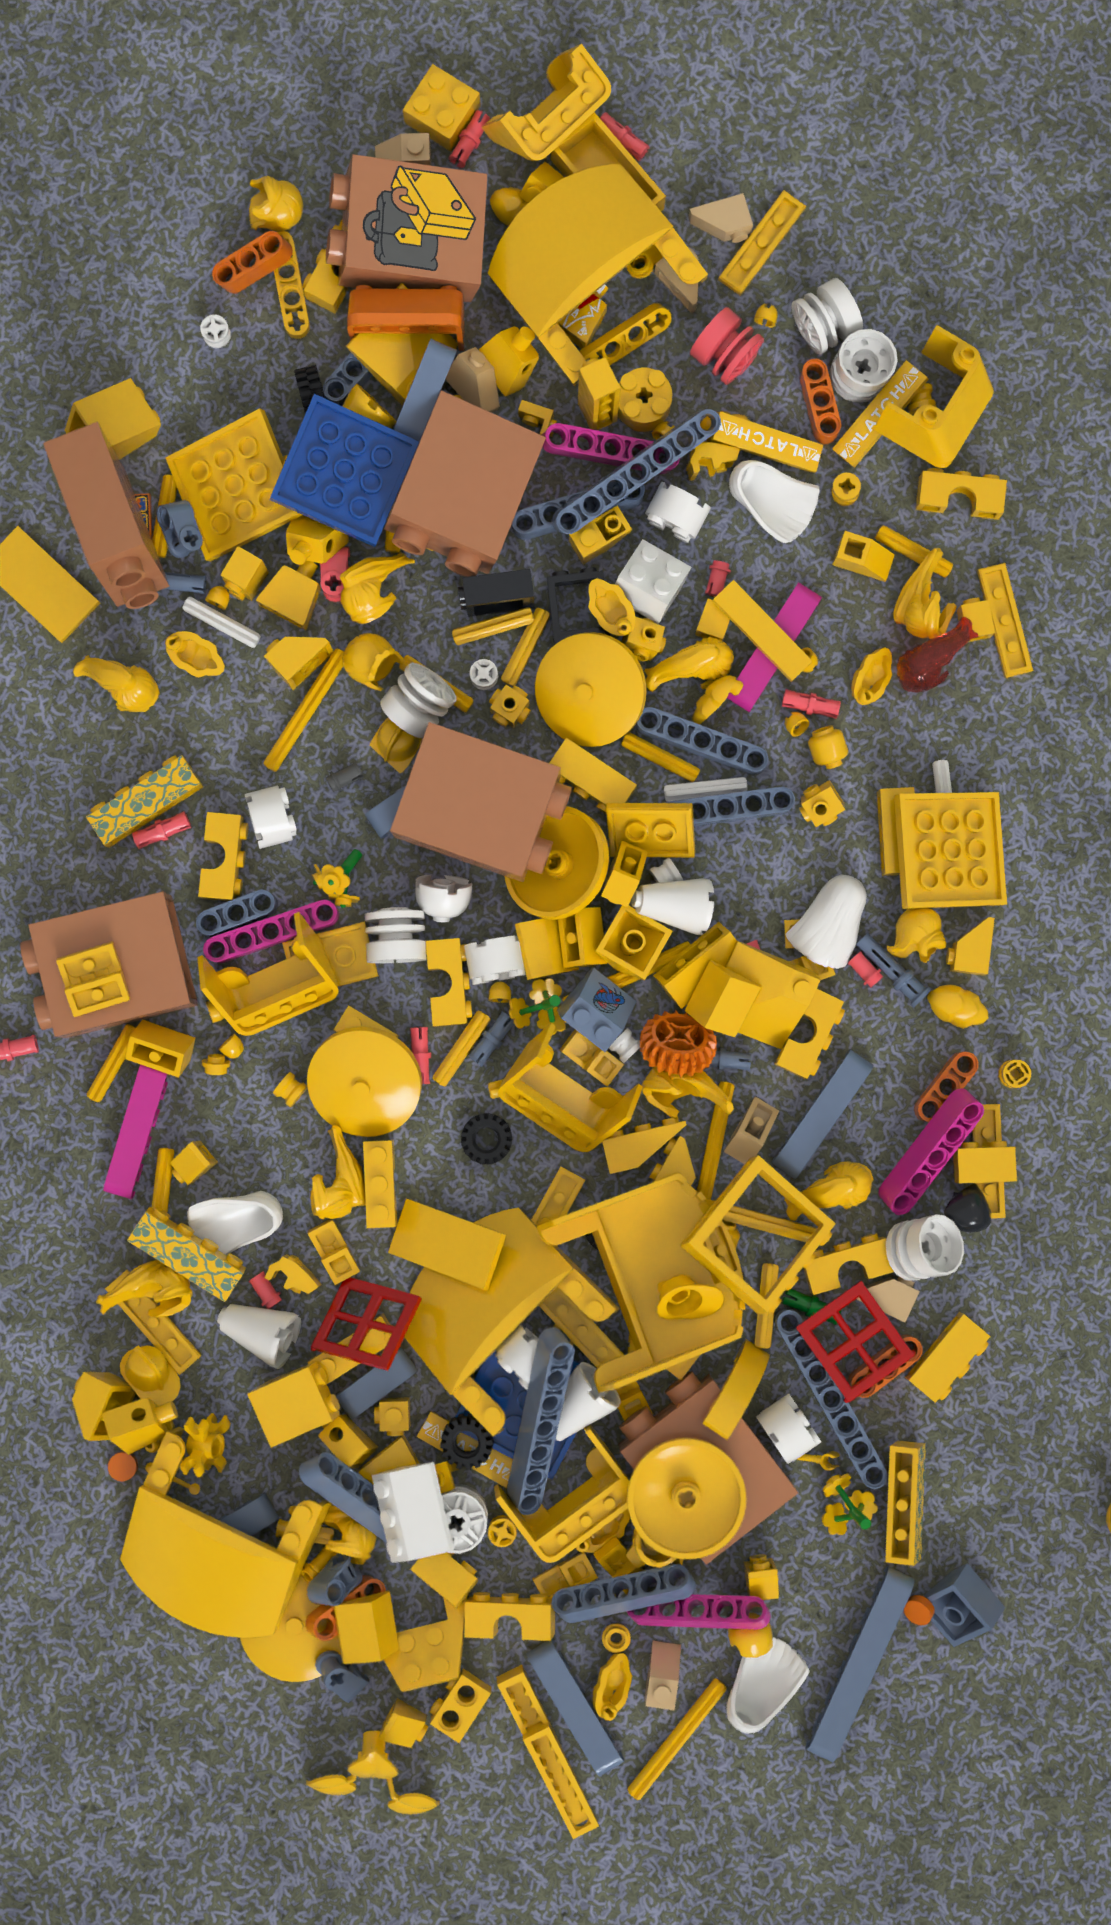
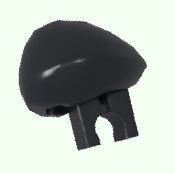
[944,1184,991,1233]

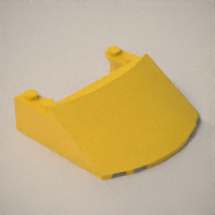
[488,164,708,387]
[537,1173,745,1393]
[404,1208,620,1436]
[120,1426,331,1638]

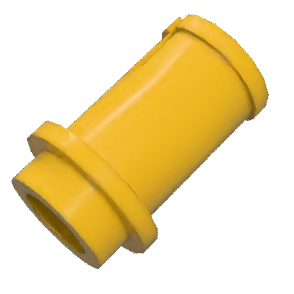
[301,1547,336,1583]

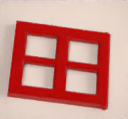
[310,1277,422,1371]
[795,1280,915,1403]

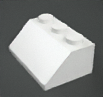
[372,1462,454,1563]

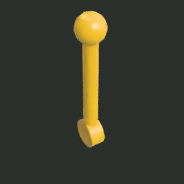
[145,1462,200,1495]

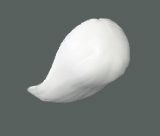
[729,460,820,543]
[786,874,867,969]
[187,1191,283,1255]
[726,1637,809,1734]

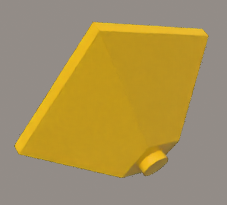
[346,283,458,406]
[725,941,820,1049]

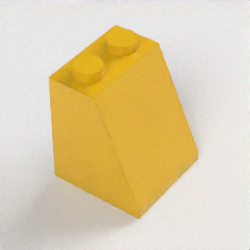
[65,378,161,460]
[247,1361,340,1448]

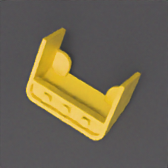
[873,325,994,468]
[197,912,339,1036]
[498,1023,643,1152]
[494,1424,630,1563]

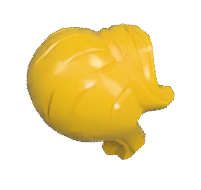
[249,176,303,231]
[342,633,404,691]
[886,908,946,963]

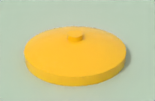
[535,632,647,747]
[504,806,609,920]
[307,1026,422,1137]
[627,1438,746,1559]
[240,1574,341,1682]

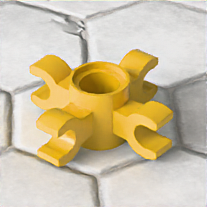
[180,1413,231,1477]

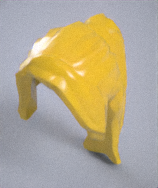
[893,548,957,639]
[340,552,415,624]
[644,636,734,692]
[73,655,160,712]
[642,1066,734,1119]
[310,1124,366,1220]
[784,1162,873,1221]
[96,1259,193,1318]
[288,1503,377,1565]

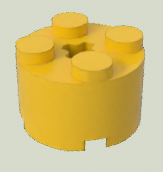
[618,367,672,432]

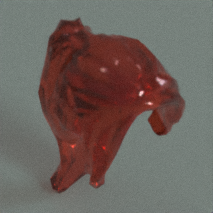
[897,617,979,693]

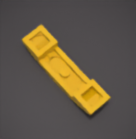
[702,1339,770,1440]

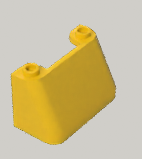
[481,44,611,161]

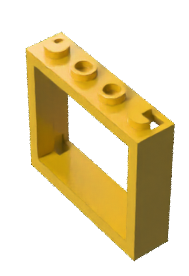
[680,1155,836,1314]

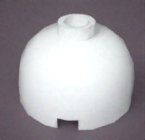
[415,875,472,922]

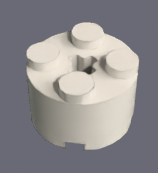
[645,482,711,543]
[244,785,297,849]
[464,936,526,985]
[494,1324,538,1390]
[756,1393,821,1464]

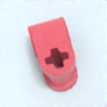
[320,547,350,602]

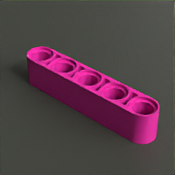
[542,423,680,474]
[727,583,823,712]
[203,900,339,963]
[104,1064,168,1200]
[878,1088,984,1215]
[627,1594,771,1630]

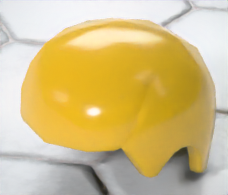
[728,1612,773,1658]

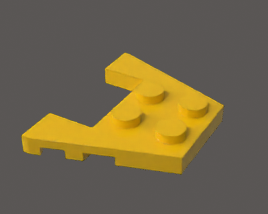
[384,1594,469,1692]

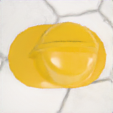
[369,717,423,773]
[657,1275,723,1319]
[120,1345,181,1406]

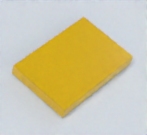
[606,803,695,858]
[282,921,379,987]

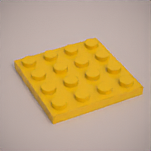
[165,408,303,562]
[894,792,1007,909]

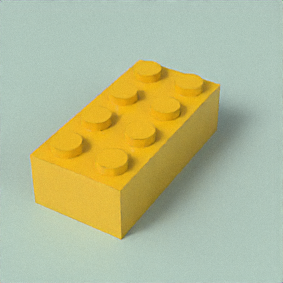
[551,112,666,211]

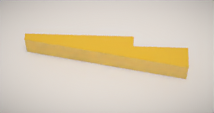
[496,1665,599,1839]

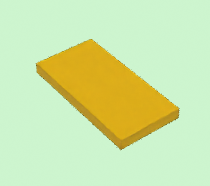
[0,526,100,643]
[388,1198,506,1290]

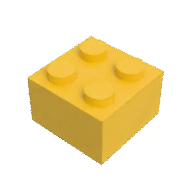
[403,64,481,151]

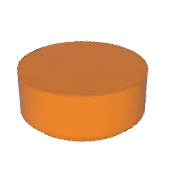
[108,1451,138,1481]
[904,1595,935,1625]

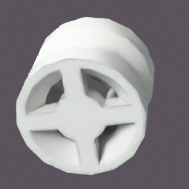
[200,315,231,348]
[470,659,498,690]
[649,857,683,883]
[609,1028,640,1063]

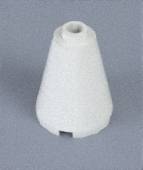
[632,878,714,936]
[217,1304,301,1369]
[556,1362,621,1441]

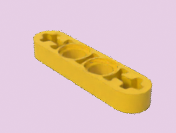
[272,231,310,339]
[579,303,672,365]

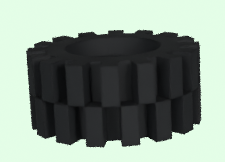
[294,365,325,414]
[461,1113,512,1165]
[440,1413,494,1470]

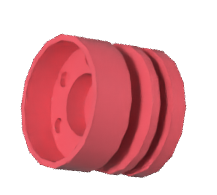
[690,307,764,385]

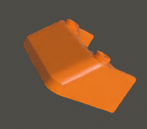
[347,285,464,351]

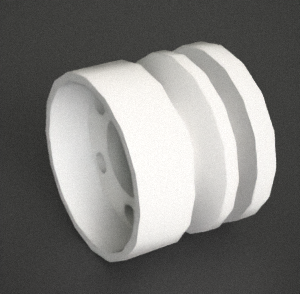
[791,278,863,355]
[830,329,898,403]
[380,663,457,739]
[365,907,426,964]
[886,1215,964,1281]
[441,1484,488,1554]

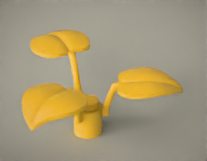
[306,1731,440,1814]

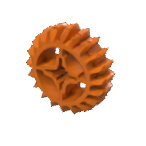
[639,1010,717,1078]

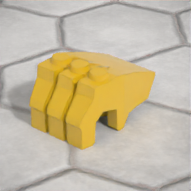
[686,441,740,481]
[265,1254,322,1294]

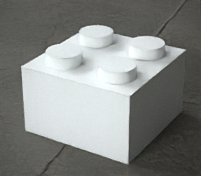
[615,539,692,624]

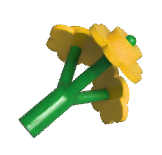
[312,849,363,908]
[509,978,566,1035]
[822,1473,878,1535]

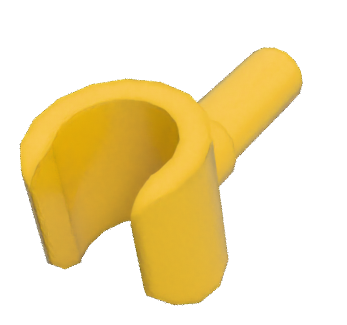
[798,1451,840,1471]

